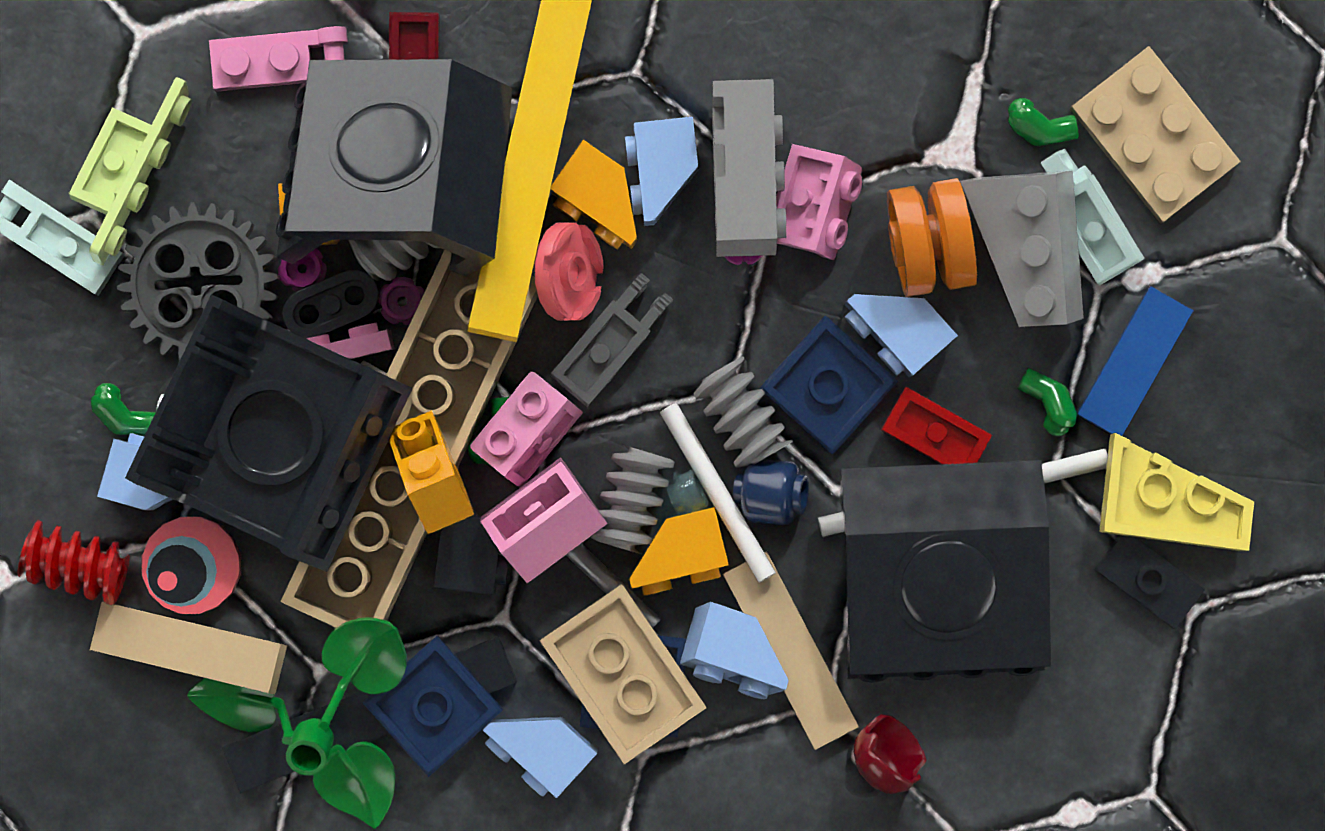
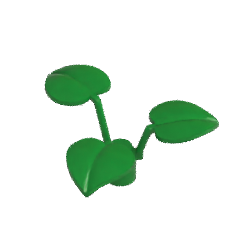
[187,617,407,829]

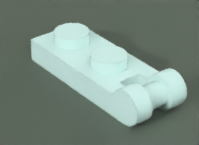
[0,180,125,296]

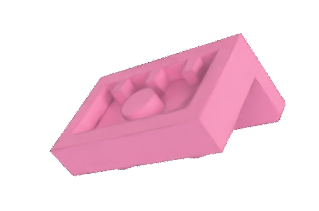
[776,144,862,260]
[470,372,583,488]

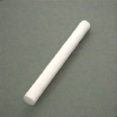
[660,403,776,583]

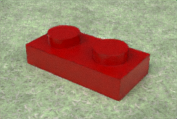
[881,387,992,464]

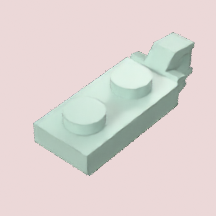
[1041,149,1145,286]

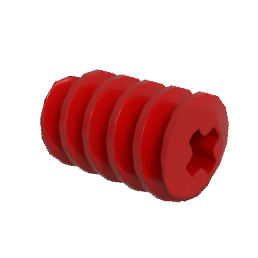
[17,520,130,606]

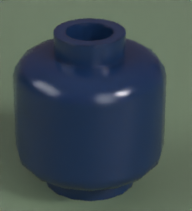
[733,459,809,525]

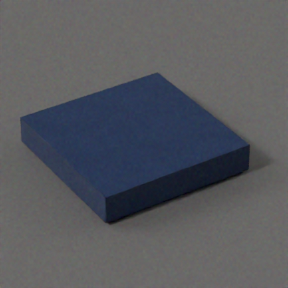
[759,316,898,455]
[362,635,504,777]

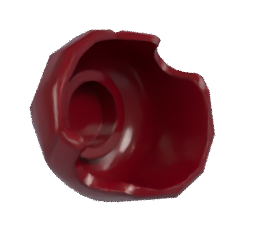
[853,714,926,794]

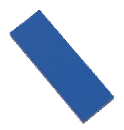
[1077,286,1194,436]

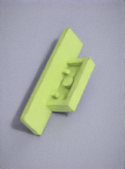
[69,77,192,266]

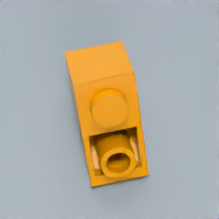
[550,140,637,250]
[389,410,474,534]
[629,507,728,595]

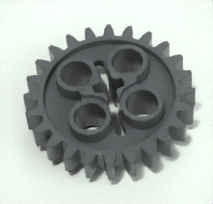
[117,202,280,360]

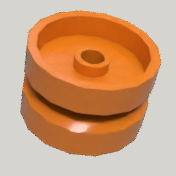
[887,178,977,297]

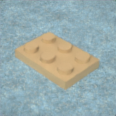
[1070,46,1241,224]
[540,584,707,764]

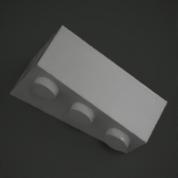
[712,79,786,257]
[960,171,1084,327]

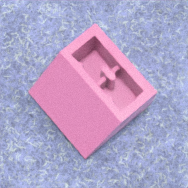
[480,457,608,583]

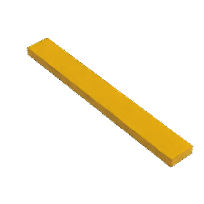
[467,0,592,342]

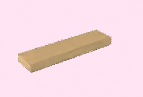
[723,551,859,750]
[90,602,287,694]

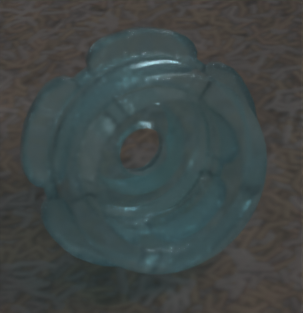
[667,470,708,514]

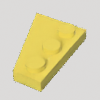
[1099,433,1254,552]

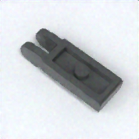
[550,273,673,408]

